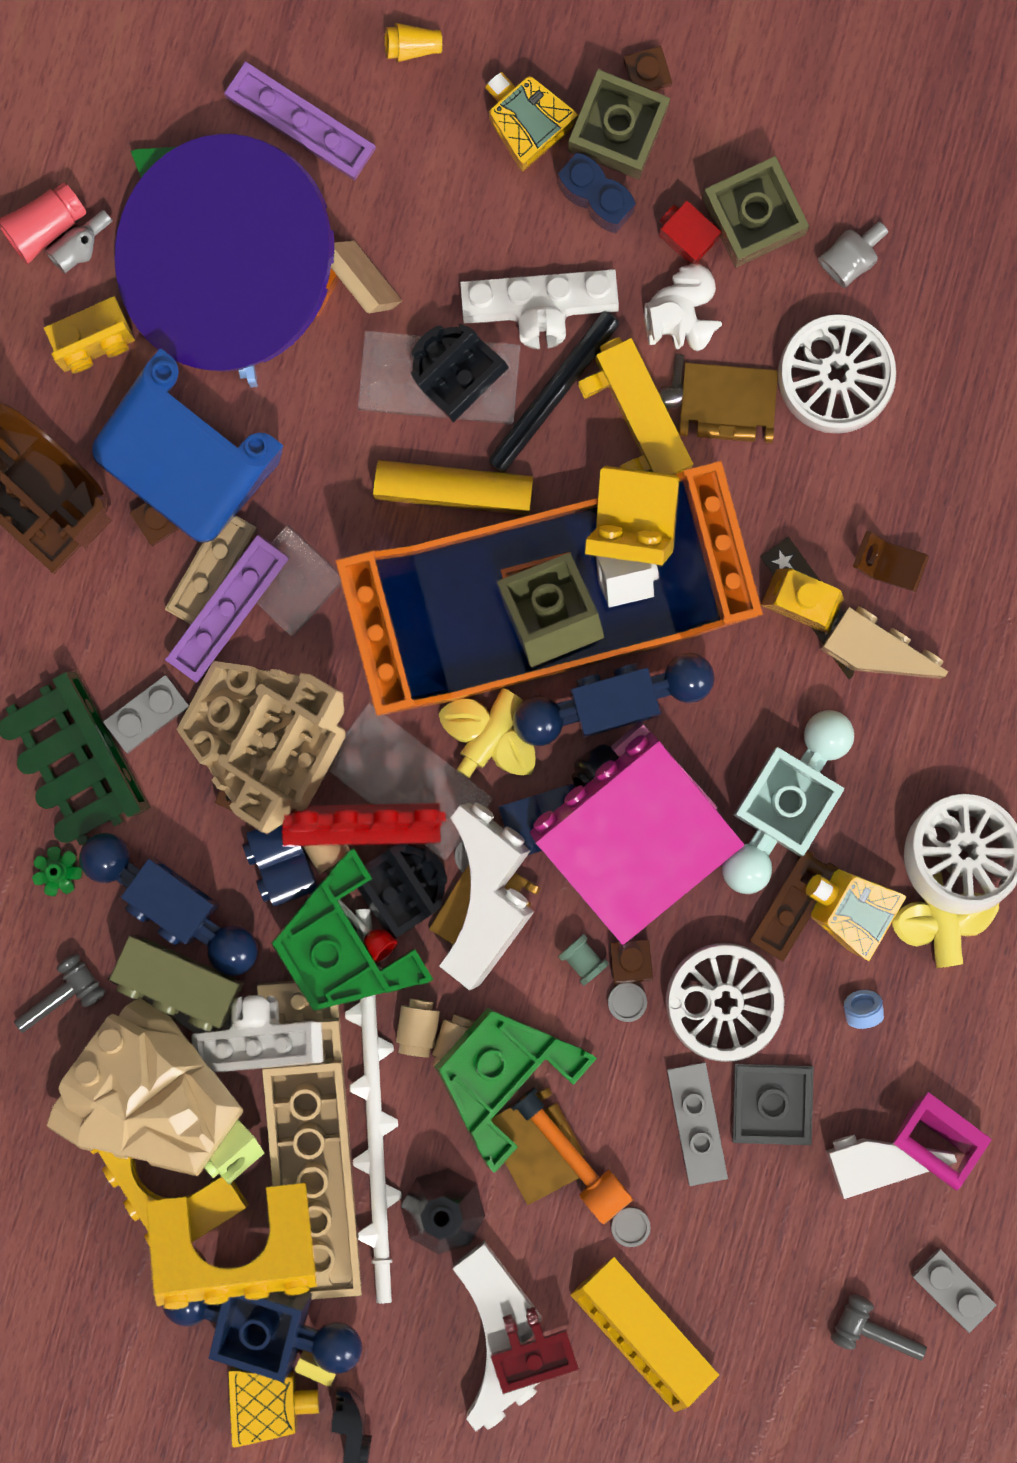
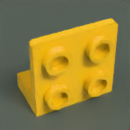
[44,296,135,374]
[585,466,679,565]

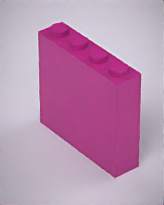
[529,732,744,945]

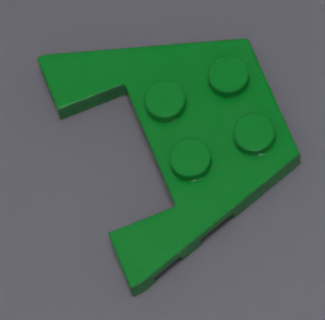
[271,848,434,1011]
[434,1008,597,1173]

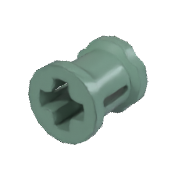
[558,934,610,986]

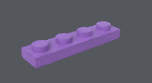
[224,61,376,181]
[165,534,290,683]

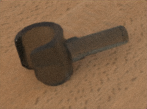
[660,354,685,409]

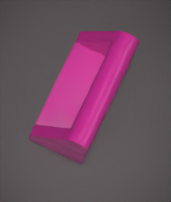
[892,1092,992,1191]

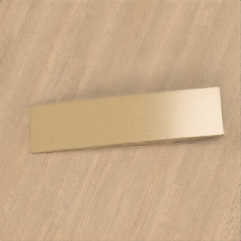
[257,980,362,1300]

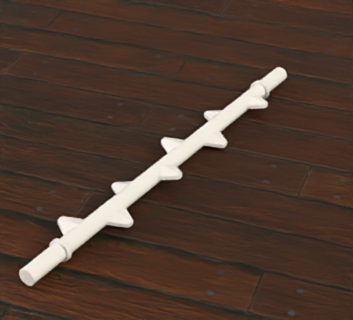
[345,909,402,1303]

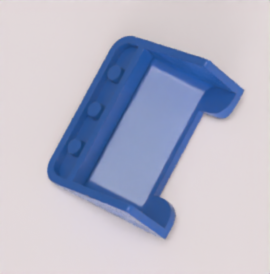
[92,348,284,542]

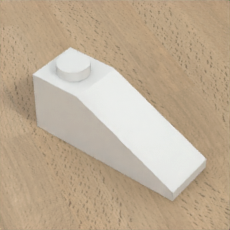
[826,1135,957,1199]

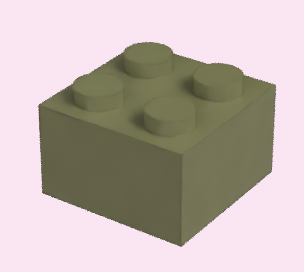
[568,69,671,180]
[702,156,809,268]
[497,552,604,667]

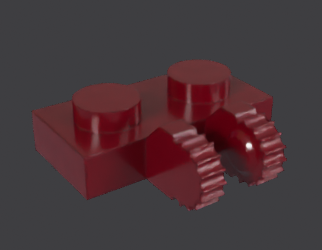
[490,1306,579,1394]

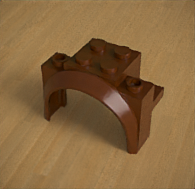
[0,402,112,574]

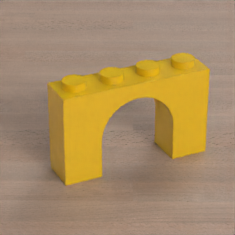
[90,1149,249,1247]
[146,1183,317,1309]

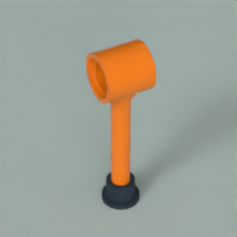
[511,1087,634,1225]

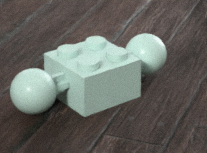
[722,710,854,894]

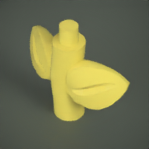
[438,688,535,778]
[892,872,999,968]

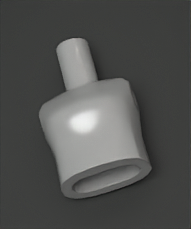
[45,210,113,274]
[818,221,888,288]

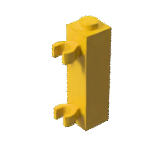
[578,337,693,475]

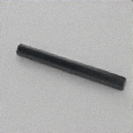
[488,311,619,473]

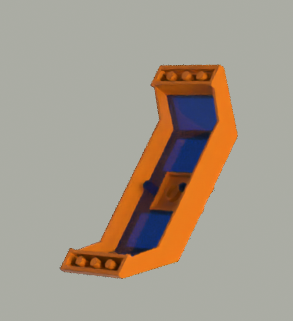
[336,461,763,716]

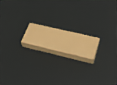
[165,516,257,625]

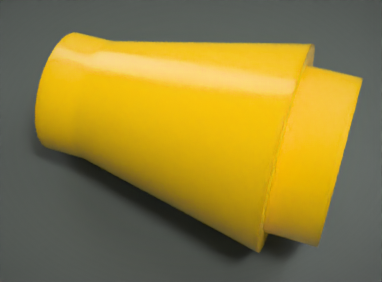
[385,23,442,62]

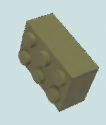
[110,935,245,1032]

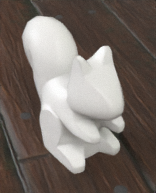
[644,263,722,351]

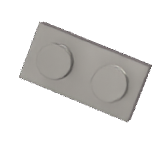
[103,675,189,753]
[911,1248,997,1333]

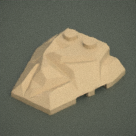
[176,661,345,834]
[47,998,243,1176]

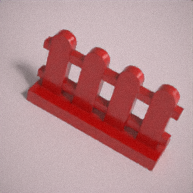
[282,803,446,847]

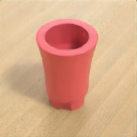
[0,182,87,265]

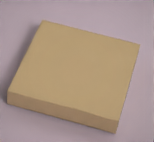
[331,241,402,313]

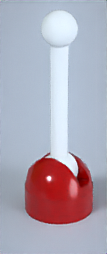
[338,899,398,964]

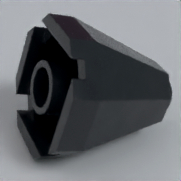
[401,1168,485,1254]

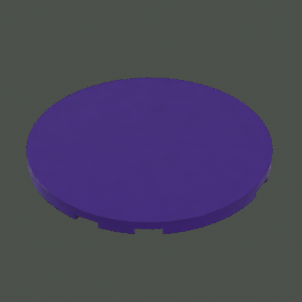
[115,134,335,372]

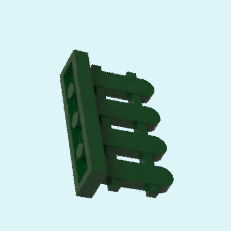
[0,671,151,846]

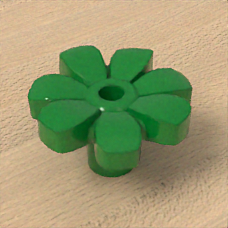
[32,847,83,897]

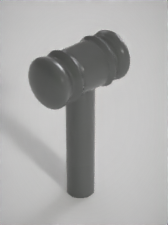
[14,953,105,1033]
[831,1294,927,1361]

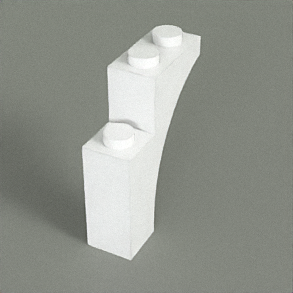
[439,803,534,990]
[453,1240,542,1431]

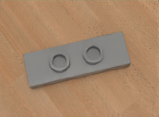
[667,1062,728,1186]

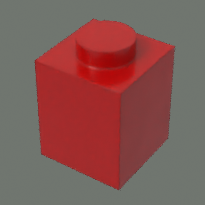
[659,201,721,264]

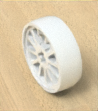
[778,314,896,433]
[904,794,1017,915]
[666,943,785,1062]

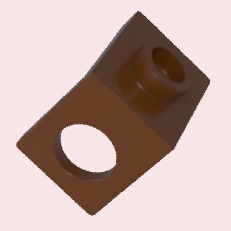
[853,530,929,592]

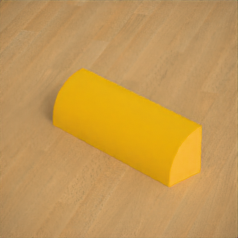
[373,460,533,516]
[570,1257,719,1412]

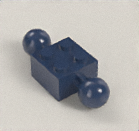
[513,653,715,746]
[79,833,258,976]
[162,1291,362,1383]

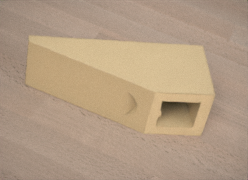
[821,606,948,679]

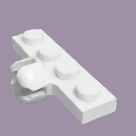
[460,270,619,349]
[192,995,323,1073]

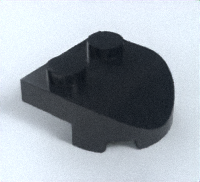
[411,324,509,423]
[357,844,447,939]
[330,1386,372,1463]

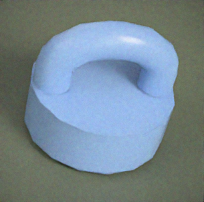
[844,990,884,1029]

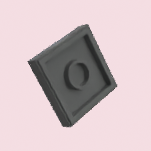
[732,1063,814,1145]

